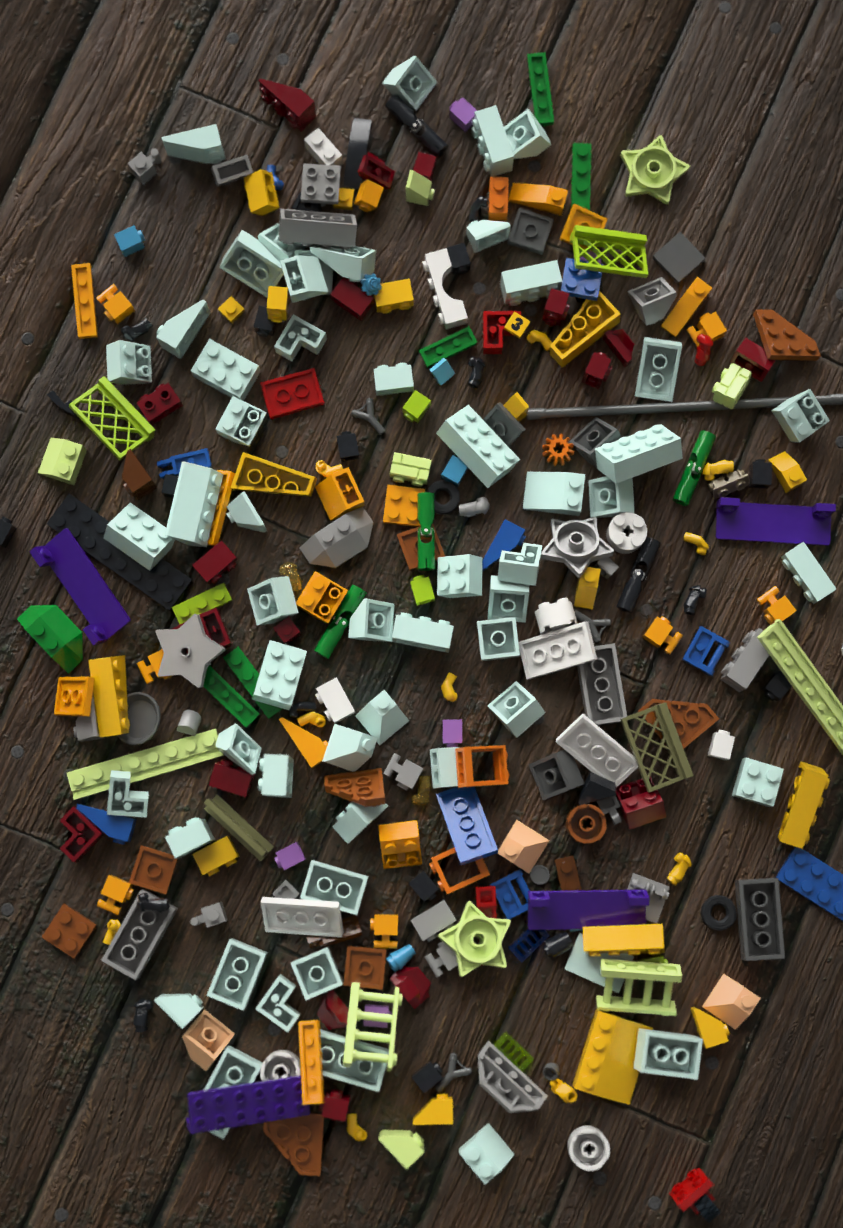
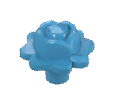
[361,273,382,296]

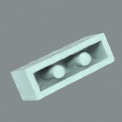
[781,542,836,604]

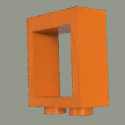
[455,745,509,788]
[429,848,490,894]

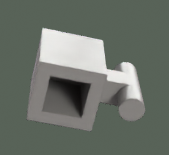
[127,148,161,185]
[383,753,423,791]
[190,902,228,928]
[425,941,458,978]

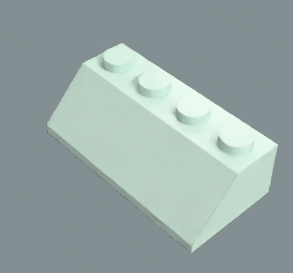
[165,462,224,547]

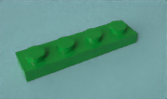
[527,52,554,126]
[571,143,592,210]
[223,646,283,719]
[203,665,260,728]

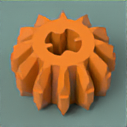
[542,434,574,466]

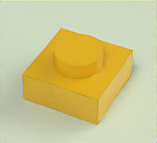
[333,188,354,210]
[218,296,245,323]

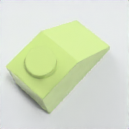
[406,170,435,206]

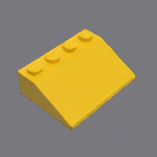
[572,1009,653,1105]

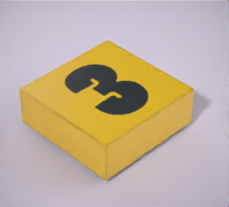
[504,312,530,339]

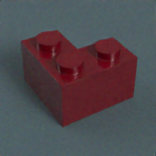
[60,806,105,862]

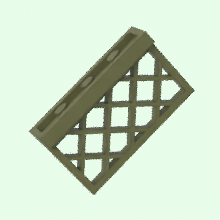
[620,702,694,793]
[204,794,274,861]

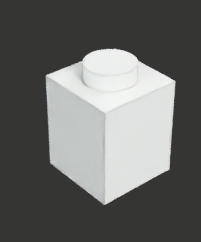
[708,730,735,760]

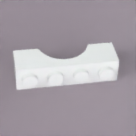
[422,248,468,329]

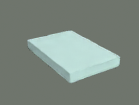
[564,932,634,993]

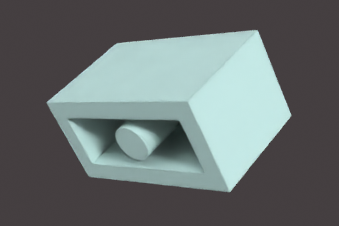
[374,363,414,396]
[430,747,459,788]

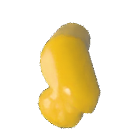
[527,330,552,351]
[316,460,343,478]
[683,532,709,555]
[441,672,458,702]
[296,711,326,727]
[103,920,121,945]

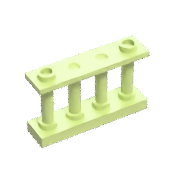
[596,959,682,1016]
[343,982,402,1072]

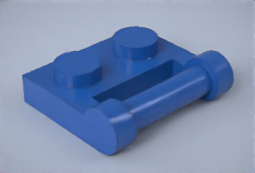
[682,626,730,676]
[490,869,530,920]

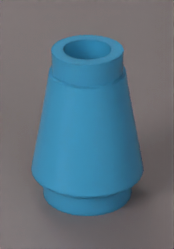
[386,944,416,971]

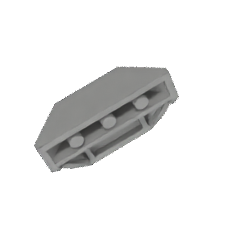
[300,507,373,568]
[478,1041,547,1113]

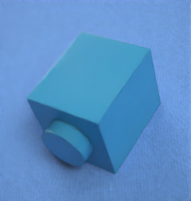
[114,226,145,257]
[441,455,469,487]

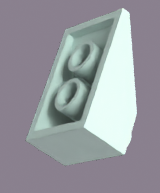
[161,124,226,164]
[219,230,284,298]
[310,244,376,282]
[156,300,211,359]
[635,337,682,402]
[523,472,585,516]

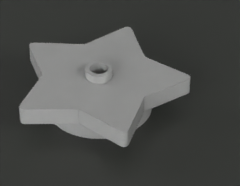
[541,517,614,578]
[156,614,225,688]

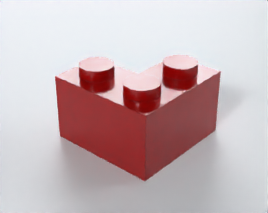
[482,311,521,354]

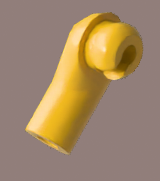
[347,1113,367,1141]

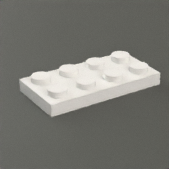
[518,622,597,679]
[556,714,638,787]
[261,897,343,937]

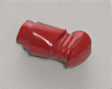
[695,334,713,366]

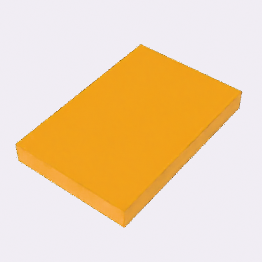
[54,677,94,717]

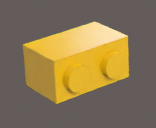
[244,169,279,216]
[374,279,414,313]
[267,286,289,323]
[192,836,240,877]

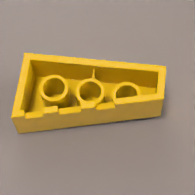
[550,291,621,368]
[231,452,317,497]
[88,655,130,737]
[778,761,830,849]
[583,924,665,957]

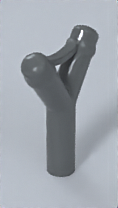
[351,398,386,435]
[574,610,611,643]
[434,1053,472,1093]

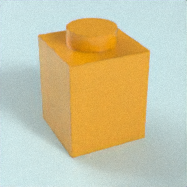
[354,179,384,212]

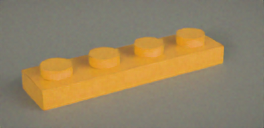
[71,263,98,339]
[207,470,235,546]
[298,1020,324,1105]

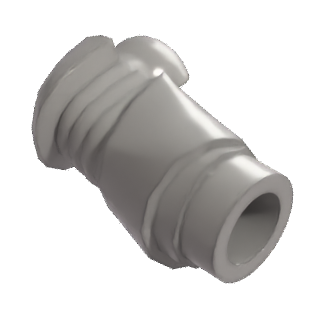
[459,497,490,517]

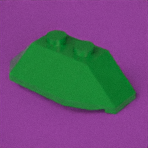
[17,605,83,673]

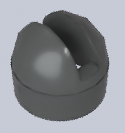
[542,1062,559,1081]

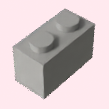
[211,155,254,187]
[411,900,457,942]

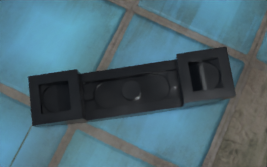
[343,118,372,191]

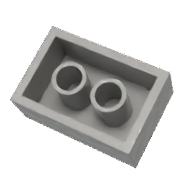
[720,628,769,692]

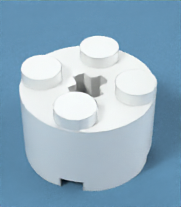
[606,512,647,554]
[535,598,578,635]
[260,1050,301,1081]
[567,1125,610,1171]

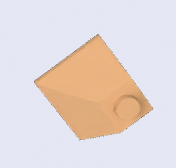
[497,820,549,874]
[702,974,761,1030]
[182,1009,235,1071]

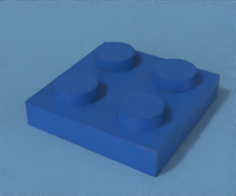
[561,258,603,301]

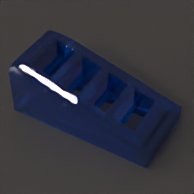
[508,929,550,963]

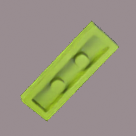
[172,583,233,624]

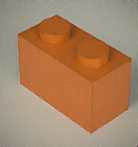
[488,177,509,221]

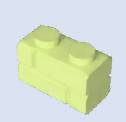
[712,363,752,409]
[390,452,432,487]

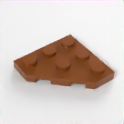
[753,309,821,361]
[637,699,719,749]
[324,768,386,807]
[263,1112,324,1176]

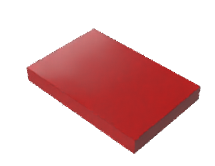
[260,368,325,420]

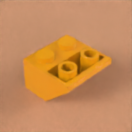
[315,467,365,521]
[296,571,348,624]
[378,820,422,869]

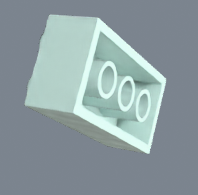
[436,405,520,488]
[595,425,683,483]
[259,754,294,798]
[320,1029,389,1092]
[204,1045,263,1140]

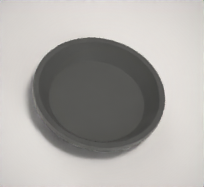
[117,692,161,745]

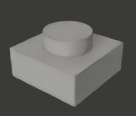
[272,880,300,899]

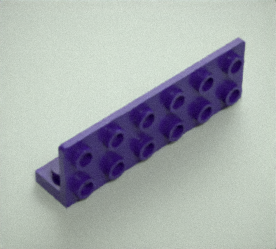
[716,497,836,546]
[29,528,131,645]
[528,889,649,930]
[186,1075,310,1134]

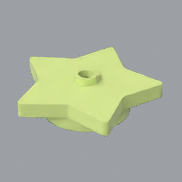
[621,135,690,205]
[438,901,511,977]

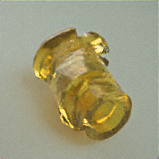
[279,562,303,592]
[412,776,432,807]

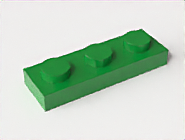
[419,326,478,368]

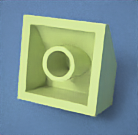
[38,438,87,485]
[379,1130,424,1169]

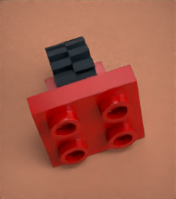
[669,1167,721,1223]

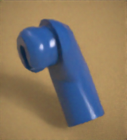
[267,165,284,191]

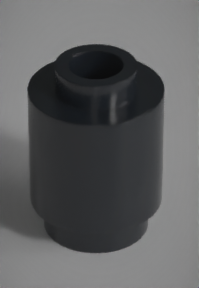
[543,931,574,959]

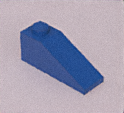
[482,519,526,572]
[77,804,137,845]

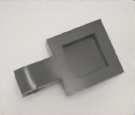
[596,796,622,825]

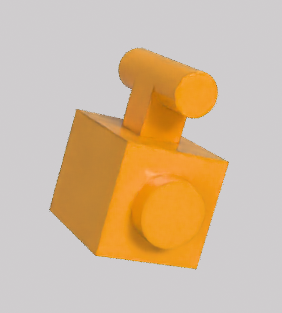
[96,284,135,324]
[687,312,727,347]
[757,586,797,625]
[642,616,683,655]
[137,649,174,684]
[97,875,134,915]
[370,914,398,949]

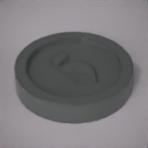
[530,865,550,885]

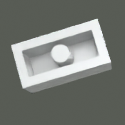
[304,128,343,166]
[315,677,355,724]

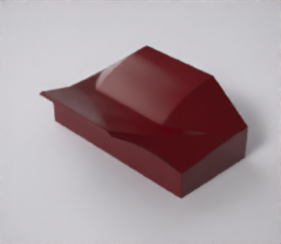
[357,152,396,189]
[602,329,634,367]
[390,966,432,1009]
[316,989,349,1030]

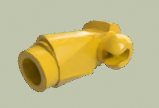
[703,460,734,481]
[666,853,692,886]
[550,1078,577,1103]

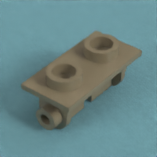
[708,469,748,500]

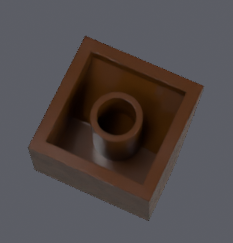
[122,449,158,500]

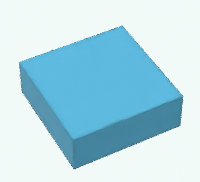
[430,358,455,385]

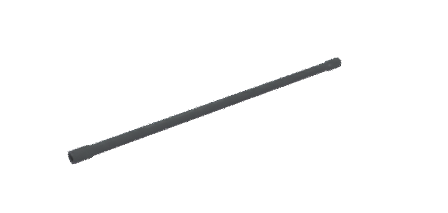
[527,394,843,420]

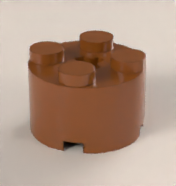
[566,804,606,844]

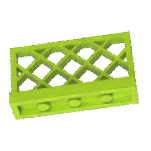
[569,225,648,278]
[69,376,155,460]

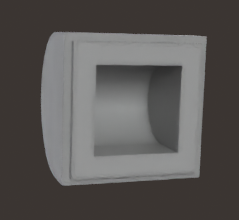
[594,557,619,580]
[177,710,201,736]

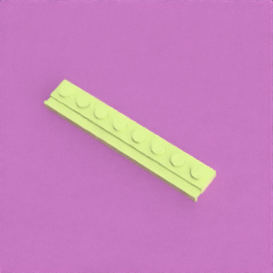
[757,619,843,755]
[67,729,224,800]

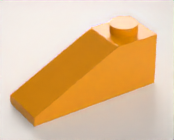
[508,183,568,216]
[661,277,712,338]
[279,717,328,768]

